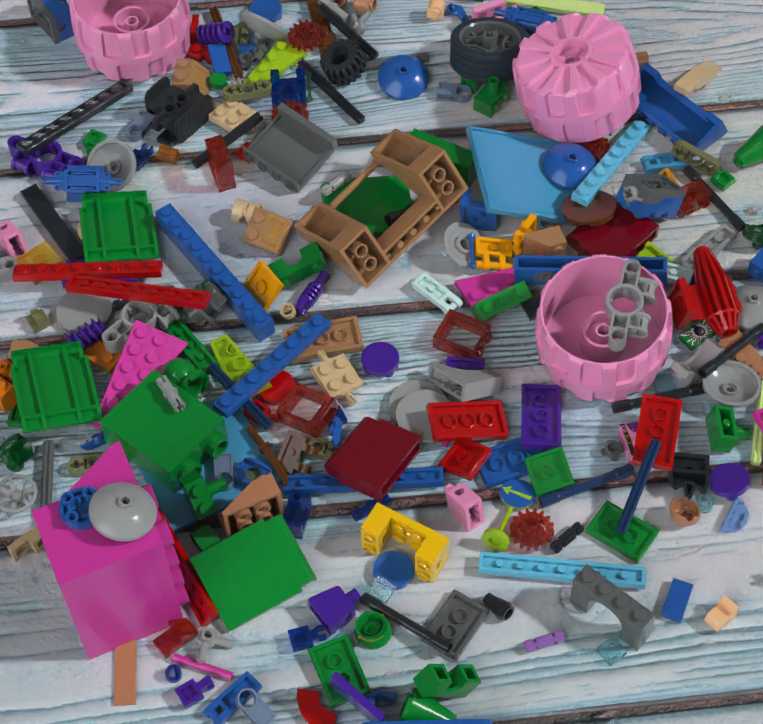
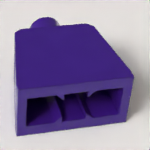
[308,586,361,637]

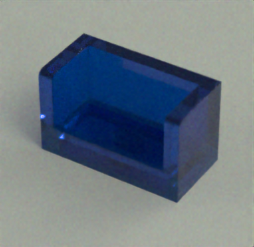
[283,489,313,539]

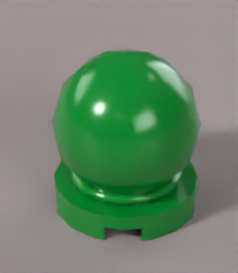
[160,358,209,400]

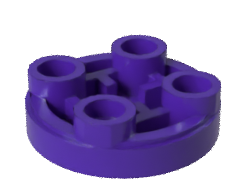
[361,342,399,377]
[709,463,750,501]

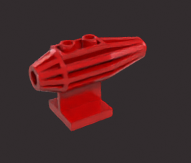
[666,246,742,338]

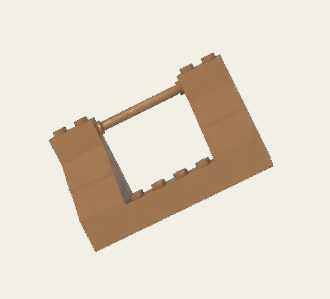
[294,129,469,289]

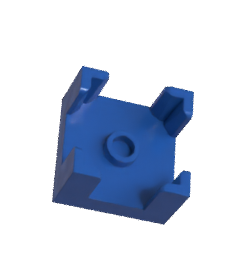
[460,189,498,232]

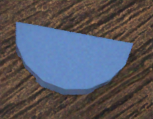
[720,498,749,533]

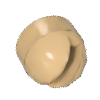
[280,303,296,320]

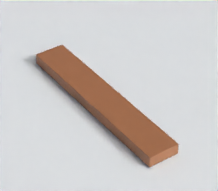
[114,639,137,706]

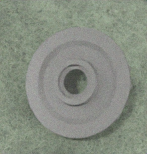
[442,222,482,268]

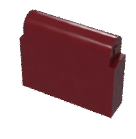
[566,198,659,257]
[324,417,422,501]

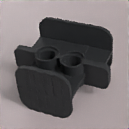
[144,77,213,143]

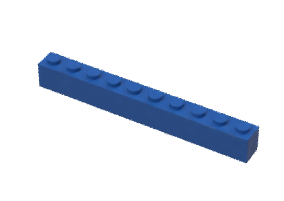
[155,203,275,342]

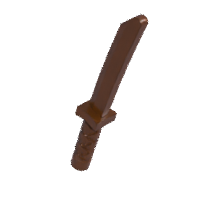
[246,425,288,486]

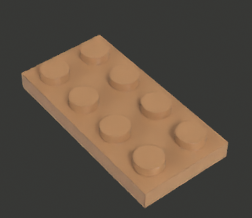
[282,316,364,364]

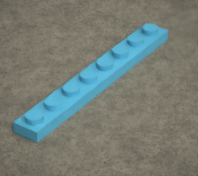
[571,119,651,207]
[478,551,646,589]

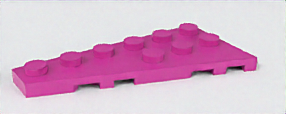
[91,320,188,430]

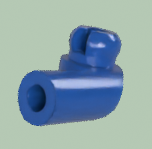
[446,3,469,23]
[366,689,397,706]

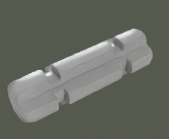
[321,171,352,196]

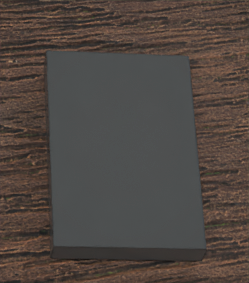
[421,589,490,662]

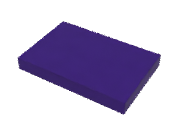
[330,672,385,721]

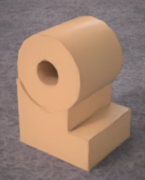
[704,595,739,632]

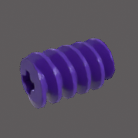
[196,21,235,46]
[64,315,106,349]

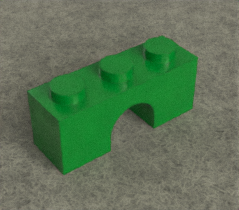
[267,241,328,290]
[470,280,532,325]
[413,664,482,697]

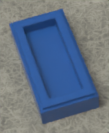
[207,43,232,75]
[661,578,693,623]

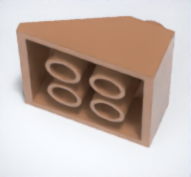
[218,473,285,538]

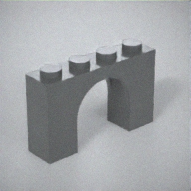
[570,564,655,651]

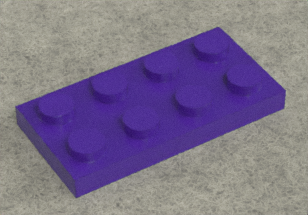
[521,384,562,450]

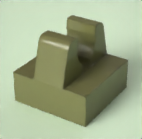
[231,22,252,44]
[25,308,51,334]

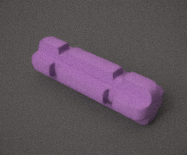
[523,630,565,653]

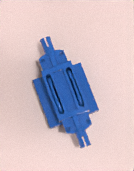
[494,6,557,37]
[42,165,123,202]

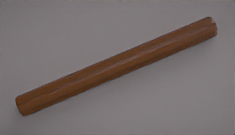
[209,6,244,80]

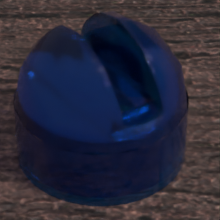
[165,664,182,683]

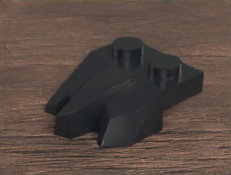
[668,452,710,500]

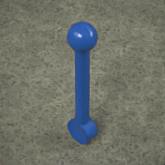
[467,233,476,269]

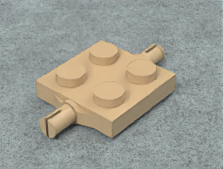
[208,100,258,133]
[310,349,364,406]

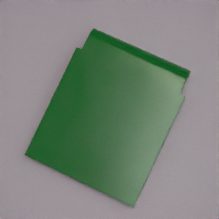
[320,176,411,237]
[79,190,159,262]
[10,341,102,434]
[190,514,317,632]

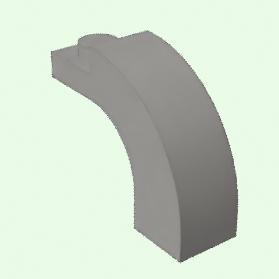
[670,338,726,386]

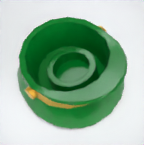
[354,611,392,649]

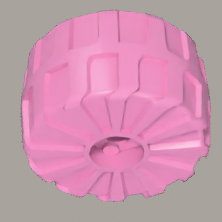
[69,0,191,82]
[512,13,641,143]
[535,254,673,402]

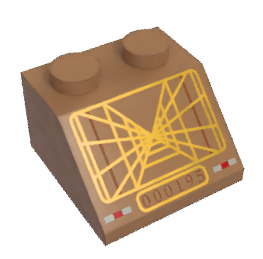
[172,59,212,97]
[242,206,294,256]
[522,225,567,256]

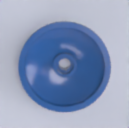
[378,55,429,100]
[543,143,597,189]

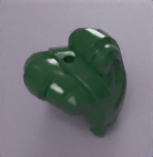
[742,224,763,250]
[0,433,35,472]

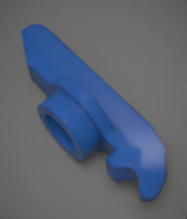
[328,416,342,447]
[80,433,107,450]

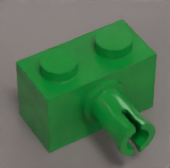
[473,76,510,118]
[705,405,751,453]
[178,470,228,520]

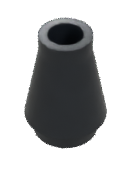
[483,593,514,621]

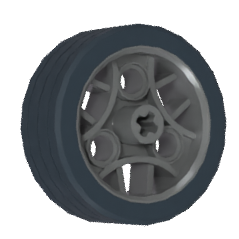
[450,17,529,83]

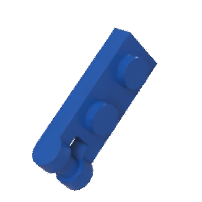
[203,671,262,724]

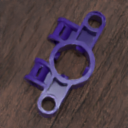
[7,135,84,180]

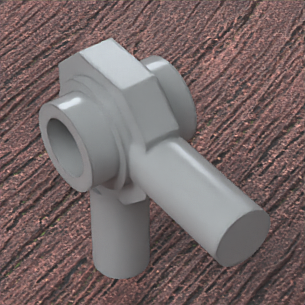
[349,9,373,35]
[196,627,234,663]

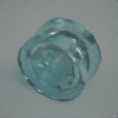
[696,493,715,514]

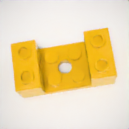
[360,502,449,583]

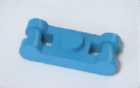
[640,152,689,174]

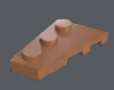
[718,330,763,380]

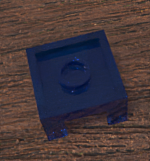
[270,67,307,109]

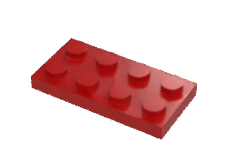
[631,393,683,472]
[426,401,509,442]

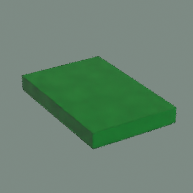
[585,500,659,564]
[308,634,371,709]

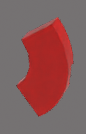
[297,688,337,724]

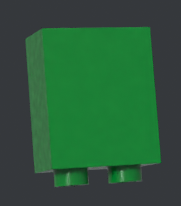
[99,369,229,493]

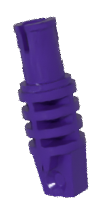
[295,271,330,315]

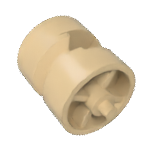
[230,199,263,224]

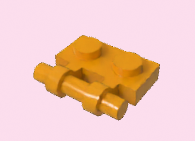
[512,213,537,257]
[474,237,512,271]

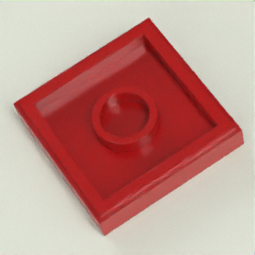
[437,440,492,481]

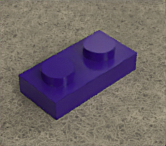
[446,356,485,370]

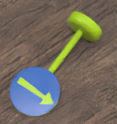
[481,479,536,552]

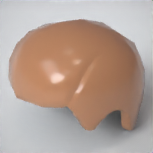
[669,497,701,527]

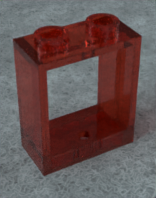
[204,135,236,193]
[433,309,492,358]
[276,383,339,438]

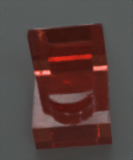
[153,617,198,659]

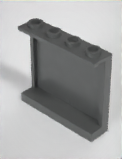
[242,103,338,193]

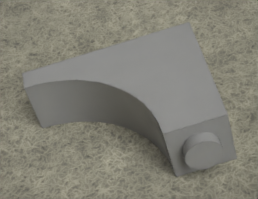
[428,361,502,402]

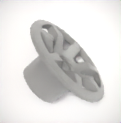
[0,474,38,514]

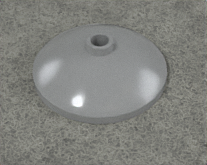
[242,10,288,40]
[86,139,136,192]
[736,285,763,331]
[702,360,762,408]
[88,482,157,542]

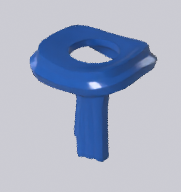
[234,457,272,486]

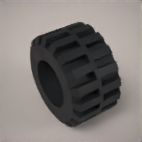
[320,39,367,86]

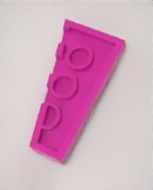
[455,267,531,307]

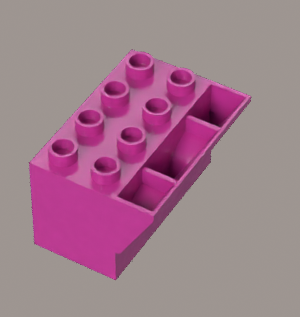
[31,441,190,660]

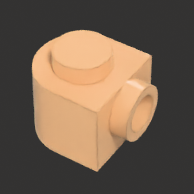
[427,0,445,21]

